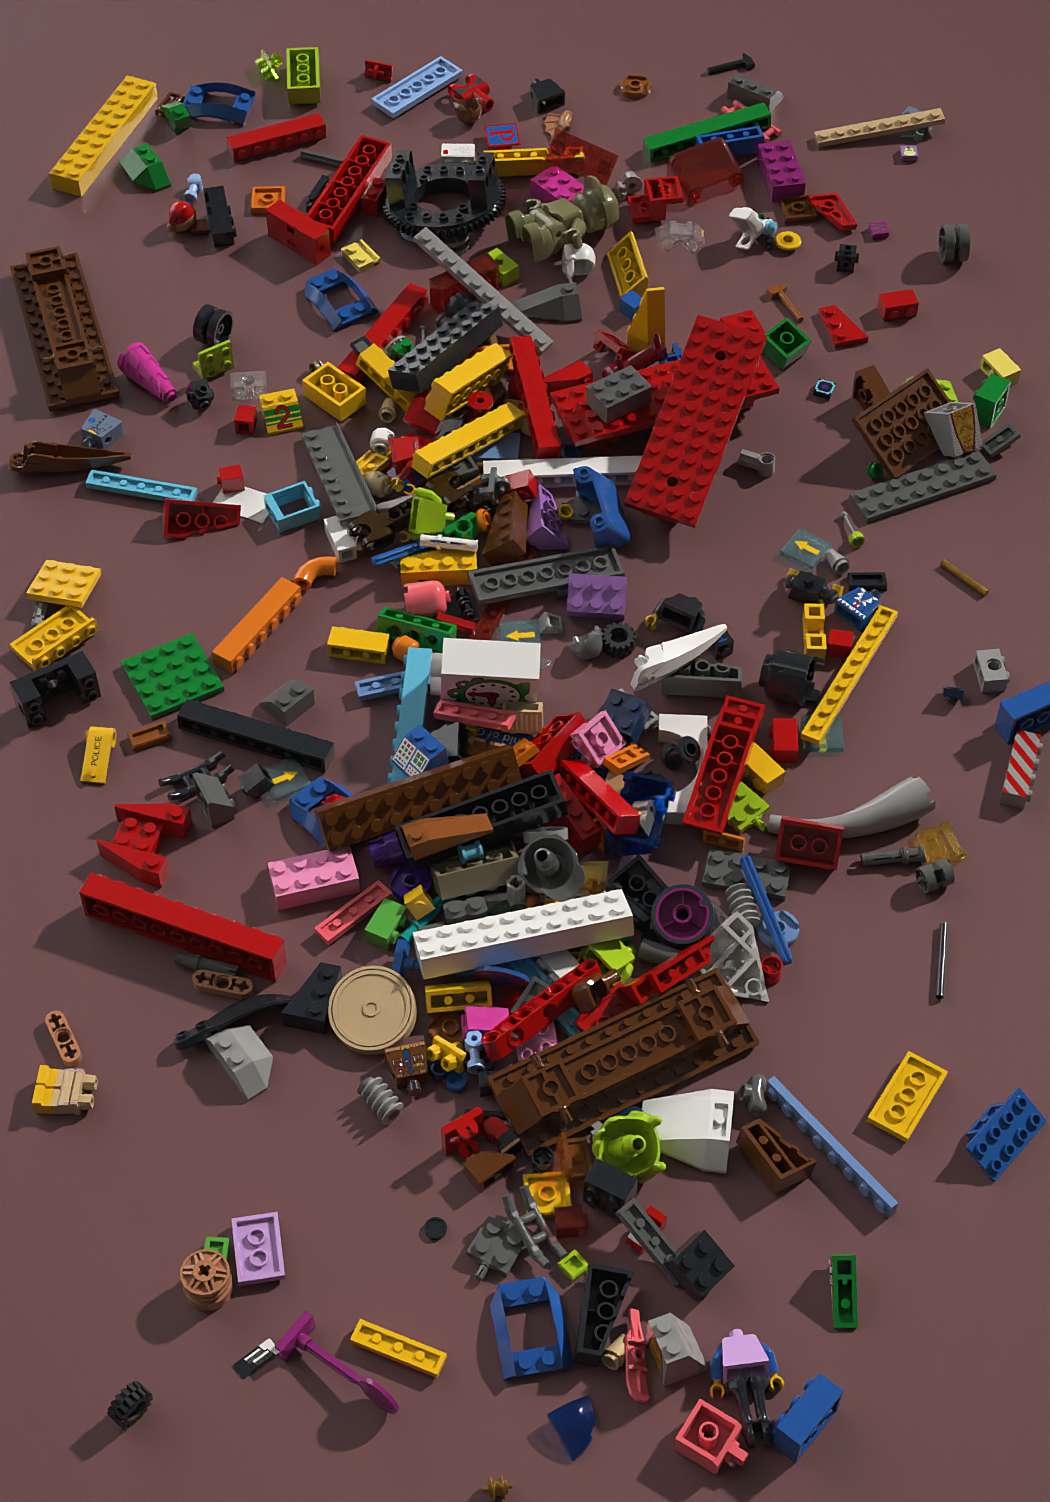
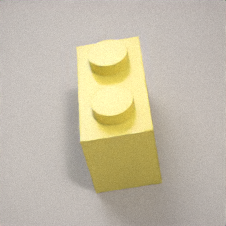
[980,348,1021,386]

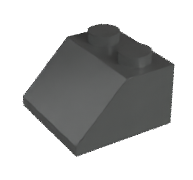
[259,679,315,727]
[192,773,236,828]

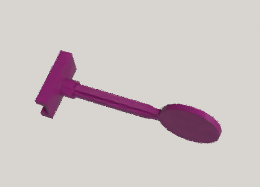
[275,1311,399,1414]

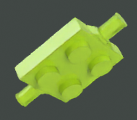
[727,782,770,834]

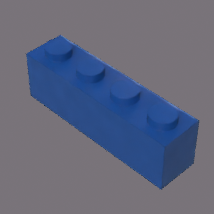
[695,126,764,162]

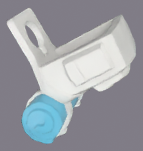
[729,207,777,250]

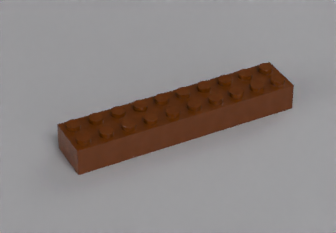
[313,745,522,852]

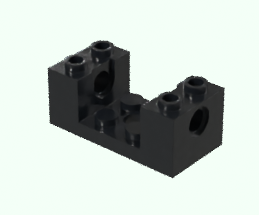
[9,651,101,728]

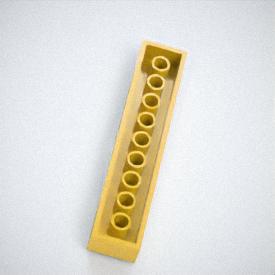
[49,75,158,197]

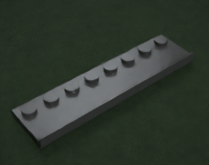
[301,422,378,526]

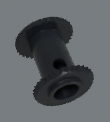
[660,736,701,770]

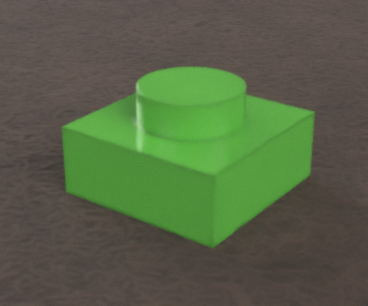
[204,1236,230,1260]

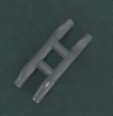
[502,1185,568,1269]

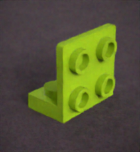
[193,340,234,380]

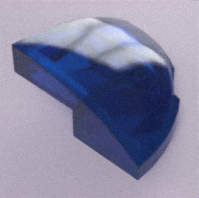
[547,1395,596,1461]

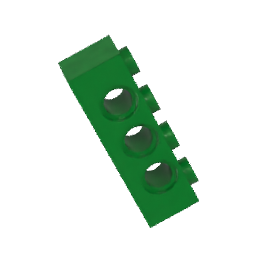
[376,607,457,653]

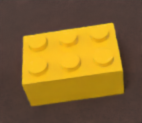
[302,362,367,422]

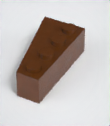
[851,365,890,411]

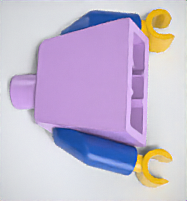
[710,1329,784,1399]

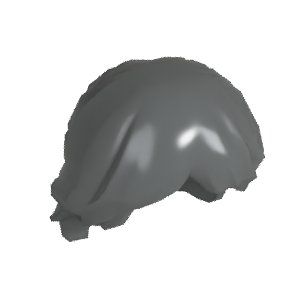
[569,626,603,660]

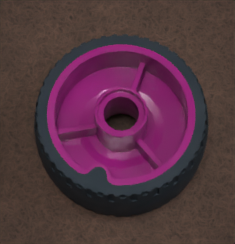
[651,884,715,950]

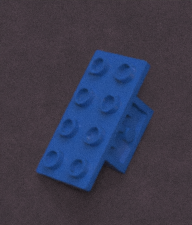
[965,1088,1046,1181]

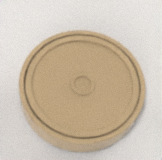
[328,966,417,1055]

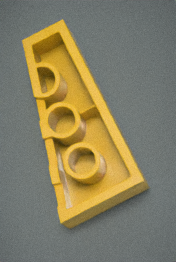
[400,544,477,588]

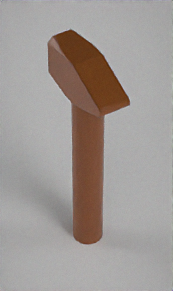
[766,285,804,323]

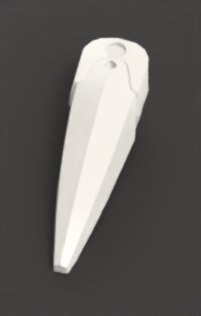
[631,624,727,691]

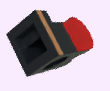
[484,1117,522,1156]

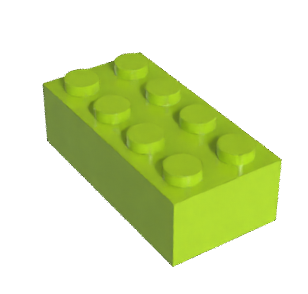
[286,47,321,105]

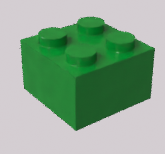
[763,317,812,371]
[973,373,1011,429]

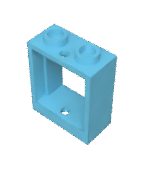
[263,481,322,533]

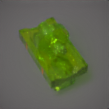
[255,50,283,79]

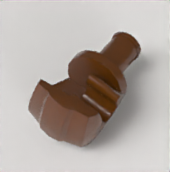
[571,968,621,1012]

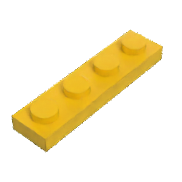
[350,1319,447,1378]

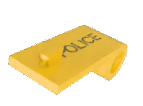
[80,726,116,784]

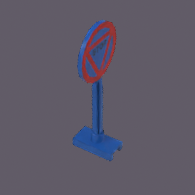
[391,939,530,988]

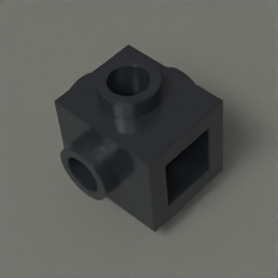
[834,244,859,273]
[186,379,214,410]

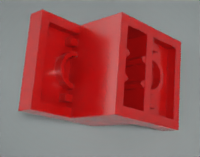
[627,176,684,223]

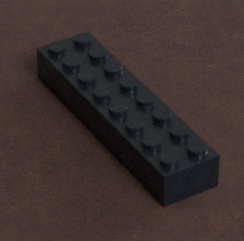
[388,302,503,393]
[395,769,568,872]

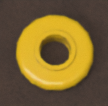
[775,231,802,251]

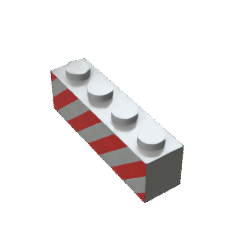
[1000,729,1043,809]

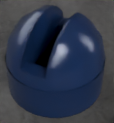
[430,1061,448,1081]

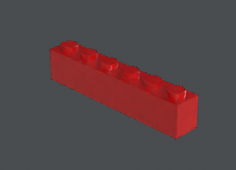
[226,113,327,162]
[558,759,641,835]

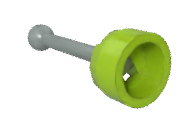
[840,511,865,548]

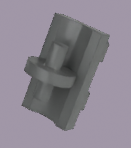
[479,467,511,505]

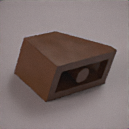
[463,1151,516,1193]

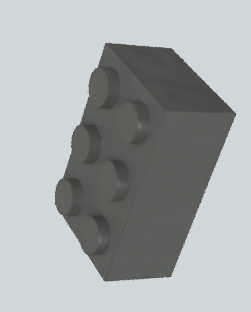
[585,365,652,424]

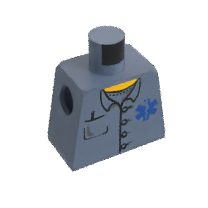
[81,409,125,449]

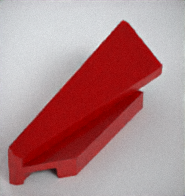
[620,935,715,1005]

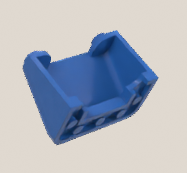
[573,466,631,548]

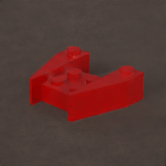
[97,803,193,888]

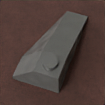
[510,282,582,323]

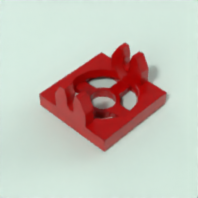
[593,329,637,365]
[441,1107,484,1159]

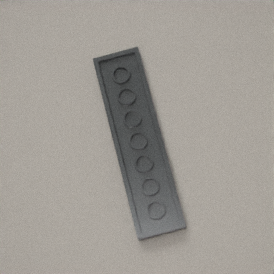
[849,450,997,523]
[468,544,625,605]

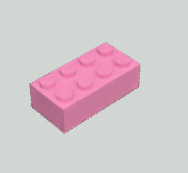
[268,845,360,911]

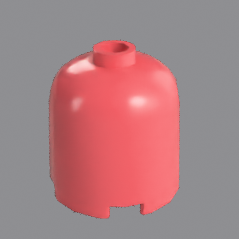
[404,580,451,618]

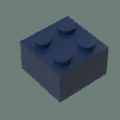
[601,688,652,744]

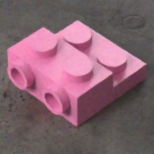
[570,710,626,768]

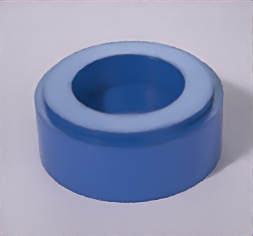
[446,1071,468,1094]

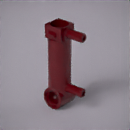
[602,333,668,378]

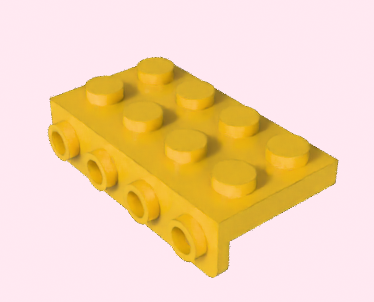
[9,606,98,671]

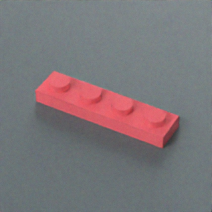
[433,699,516,731]
[314,880,392,946]

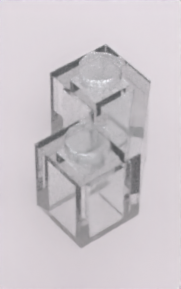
[656,221,705,254]

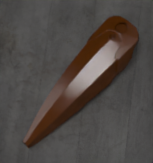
[8,440,132,473]

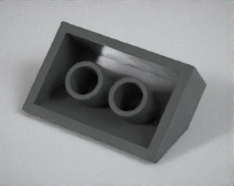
[727,74,784,113]

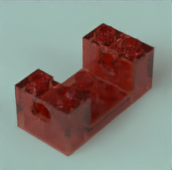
[543,128,619,185]

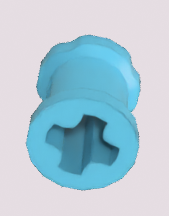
[457,840,484,864]

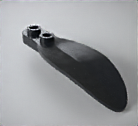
[173,994,293,1050]

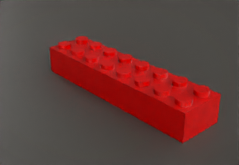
[306,134,392,244]

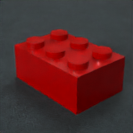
[774,816,844,871]

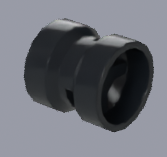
[531,1146,554,1173]

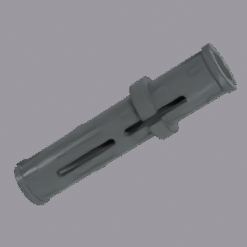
[174,951,240,976]

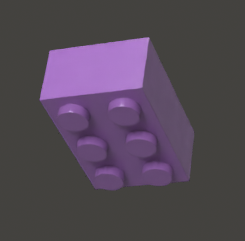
[567,573,627,620]

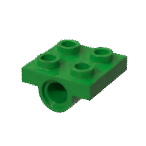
[442,512,477,545]

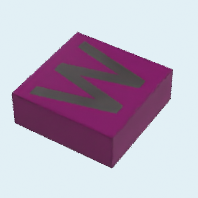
[868,221,889,239]

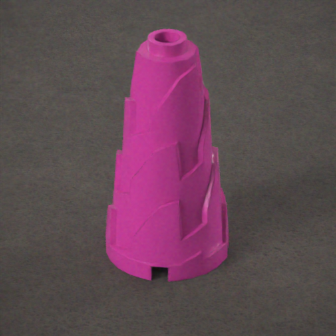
[117,342,176,403]

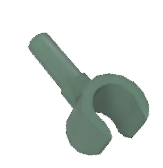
[900,128,924,142]

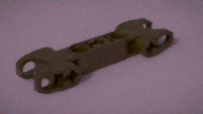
[347,472,474,553]

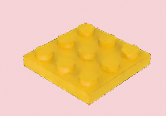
[26,560,101,608]

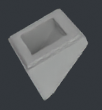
[538,612,563,634]

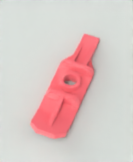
[625,1308,650,1403]

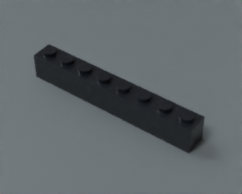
[177,699,335,773]

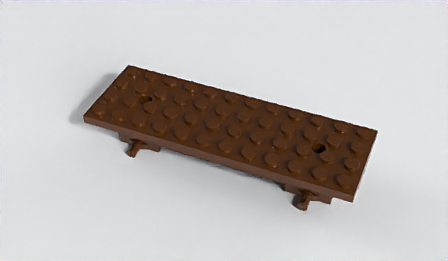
[10,246,120,411]
[486,968,760,1158]

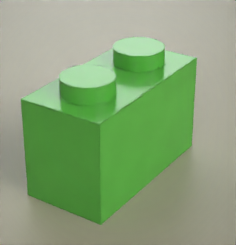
[364,898,409,950]

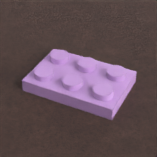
[231,1212,286,1286]

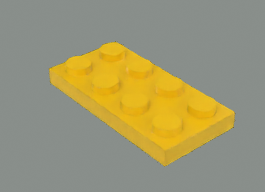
[867,1051,948,1143]

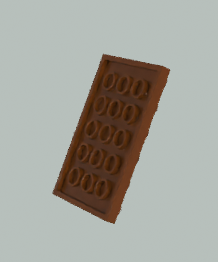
[851,368,951,479]

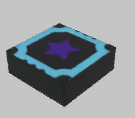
[813,378,836,399]

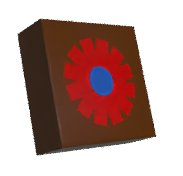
[191,219,209,236]

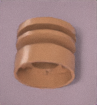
[180,1249,233,1312]

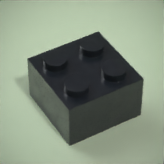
[583,1158,638,1219]
[663,1230,735,1300]

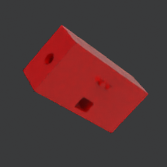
[266,200,331,266]

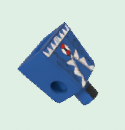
[834,587,881,633]

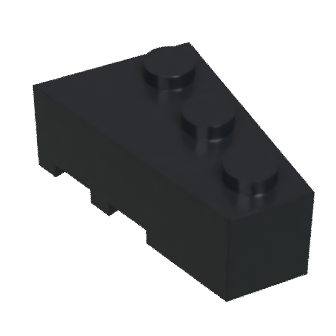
[203,185,237,247]

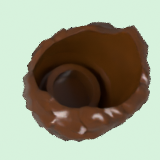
[453,98,482,124]

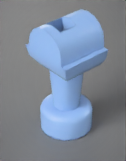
[183,174,203,204]
[465,1030,485,1074]

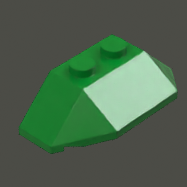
[119,143,171,192]

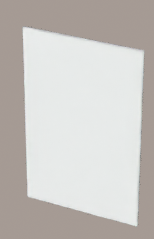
[213,487,269,523]

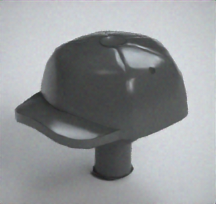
[518,834,586,902]

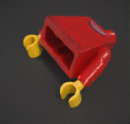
[386,436,427,492]

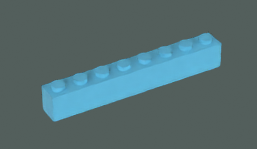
[388,647,432,783]

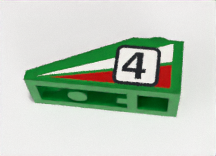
[829,1254,858,1328]

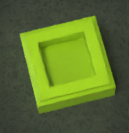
[557,1250,588,1283]

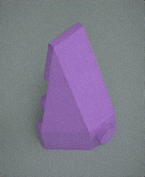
[526,484,568,550]

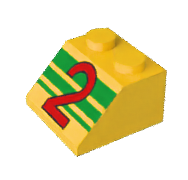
[259,388,304,436]

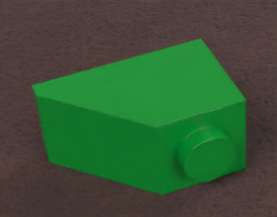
[161,101,190,133]

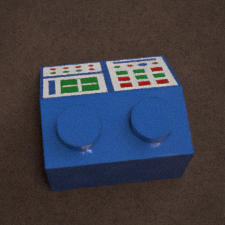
[391,725,449,777]

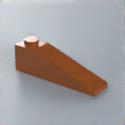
[401,813,494,861]

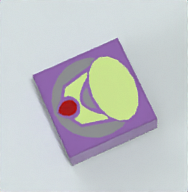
[900,145,918,161]

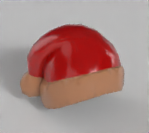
[166,201,197,232]

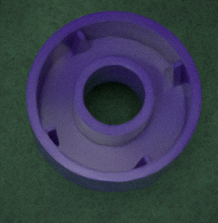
[367,830,406,867]

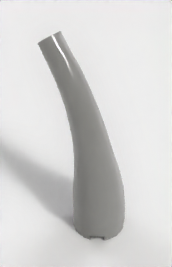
[768,775,936,839]

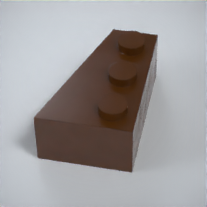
[736,1118,817,1194]

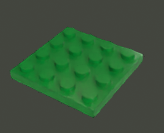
[120,633,225,720]

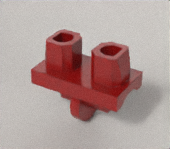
[364,59,393,82]

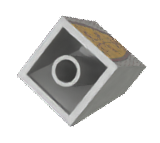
[924,402,983,458]
[646,1313,708,1386]

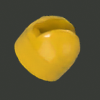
[558,504,573,521]

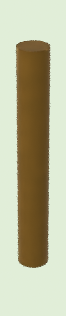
[940,559,989,597]

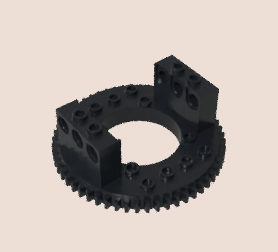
[382,150,506,239]

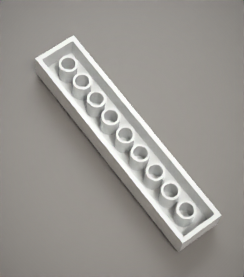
[413,889,634,979]

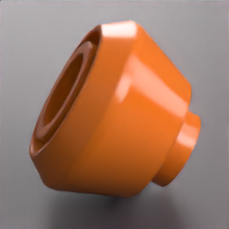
[474,508,493,533]

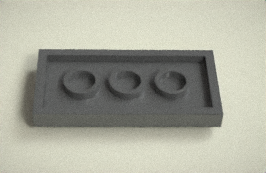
[702,848,791,901]

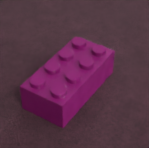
[756,140,806,202]

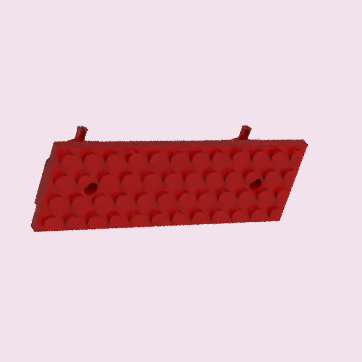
[624,315,767,528]
[550,356,780,456]

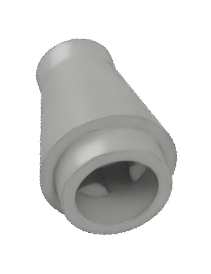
[825,549,850,575]

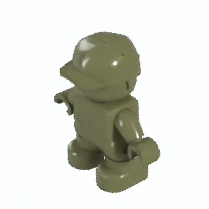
[505,175,619,262]

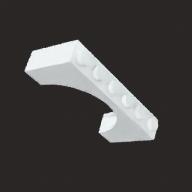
[324,494,442,563]
[657,714,711,825]

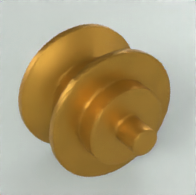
[483,1474,512,1502]

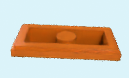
[702,830,746,852]

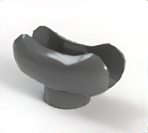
[739,1074,767,1117]

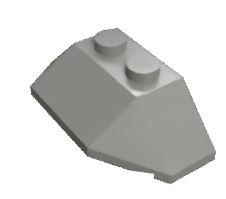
[203,1025,273,1102]

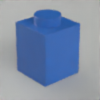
[619,290,642,321]

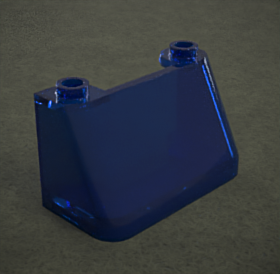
[604,771,676,857]

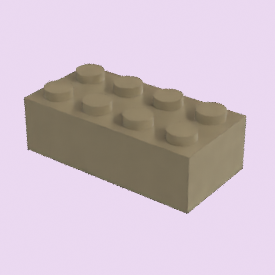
[429,845,521,901]

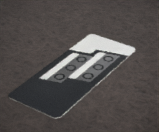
[233,1338,280,1379]

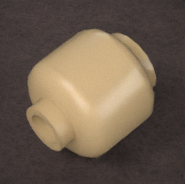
[365,471,393,498]

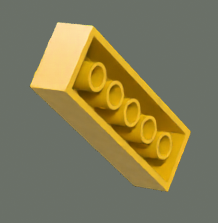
[424,343,512,421]

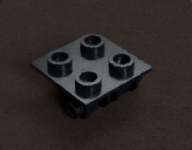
[444,586,480,622]

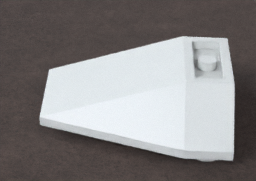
[642,1089,734,1174]

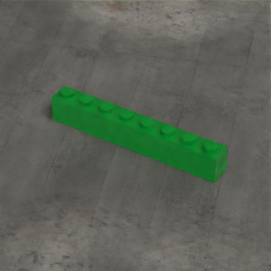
[643,102,772,163]

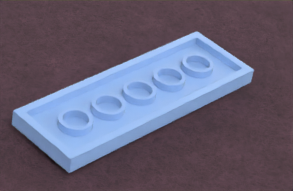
[371,56,463,118]

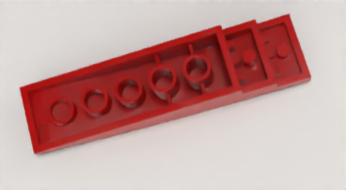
[682,695,765,835]

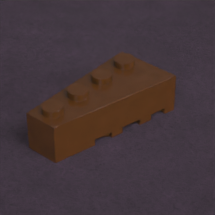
[482,491,528,567]

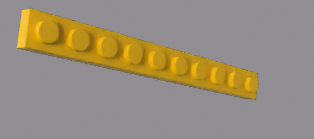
[800,605,898,746]

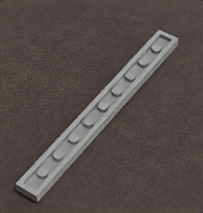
[413,227,553,355]

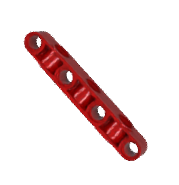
[481,959,602,1061]

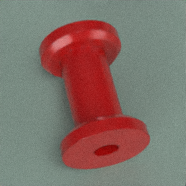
[468,391,493,423]

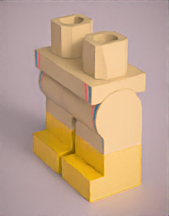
[32,1065,98,1115]

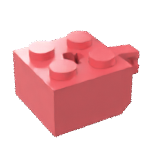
[674,1399,748,1475]

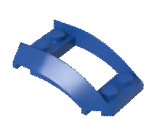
[183,82,256,127]
[305,269,379,332]
[289,777,360,849]
[490,1277,574,1380]

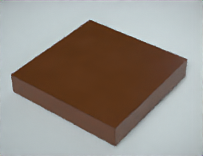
[778,195,818,224]

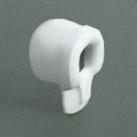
[562,243,596,283]

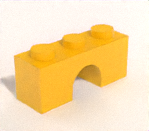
[802,604,827,660]

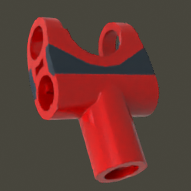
[448,74,494,112]

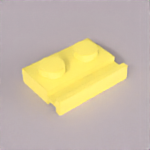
[341,239,380,272]

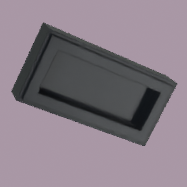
[847,572,887,591]

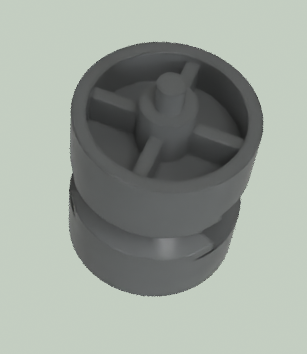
[915,858,955,893]

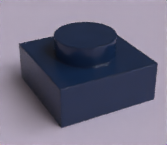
[560,444,581,458]
[942,686,964,701]

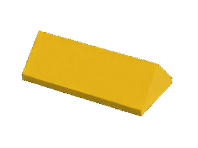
[606,231,648,297]

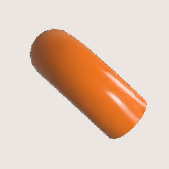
[293,557,338,590]

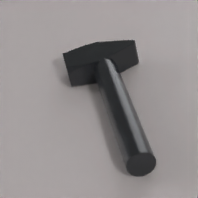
[707,53,755,74]

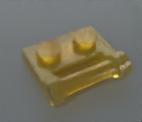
[915,821,967,865]

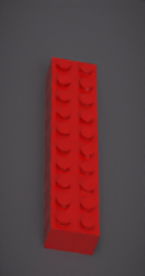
[79,873,287,982]

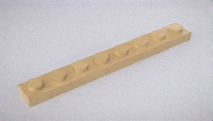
[814,108,945,148]

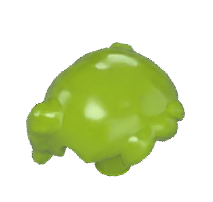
[592,1110,666,1184]

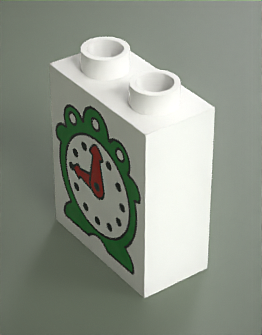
[430,638,541,710]

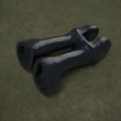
[724,1375,773,1449]

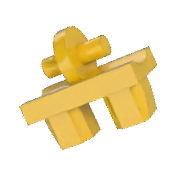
[426,1035,466,1074]

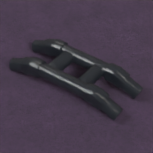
[158,750,235,801]

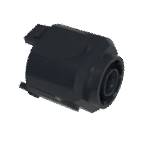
[759,650,825,706]

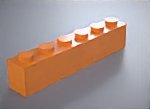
[212,577,302,674]

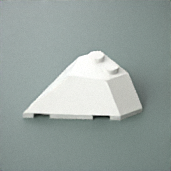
[684,911,769,1002]

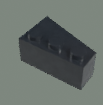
[281,962,343,1034]

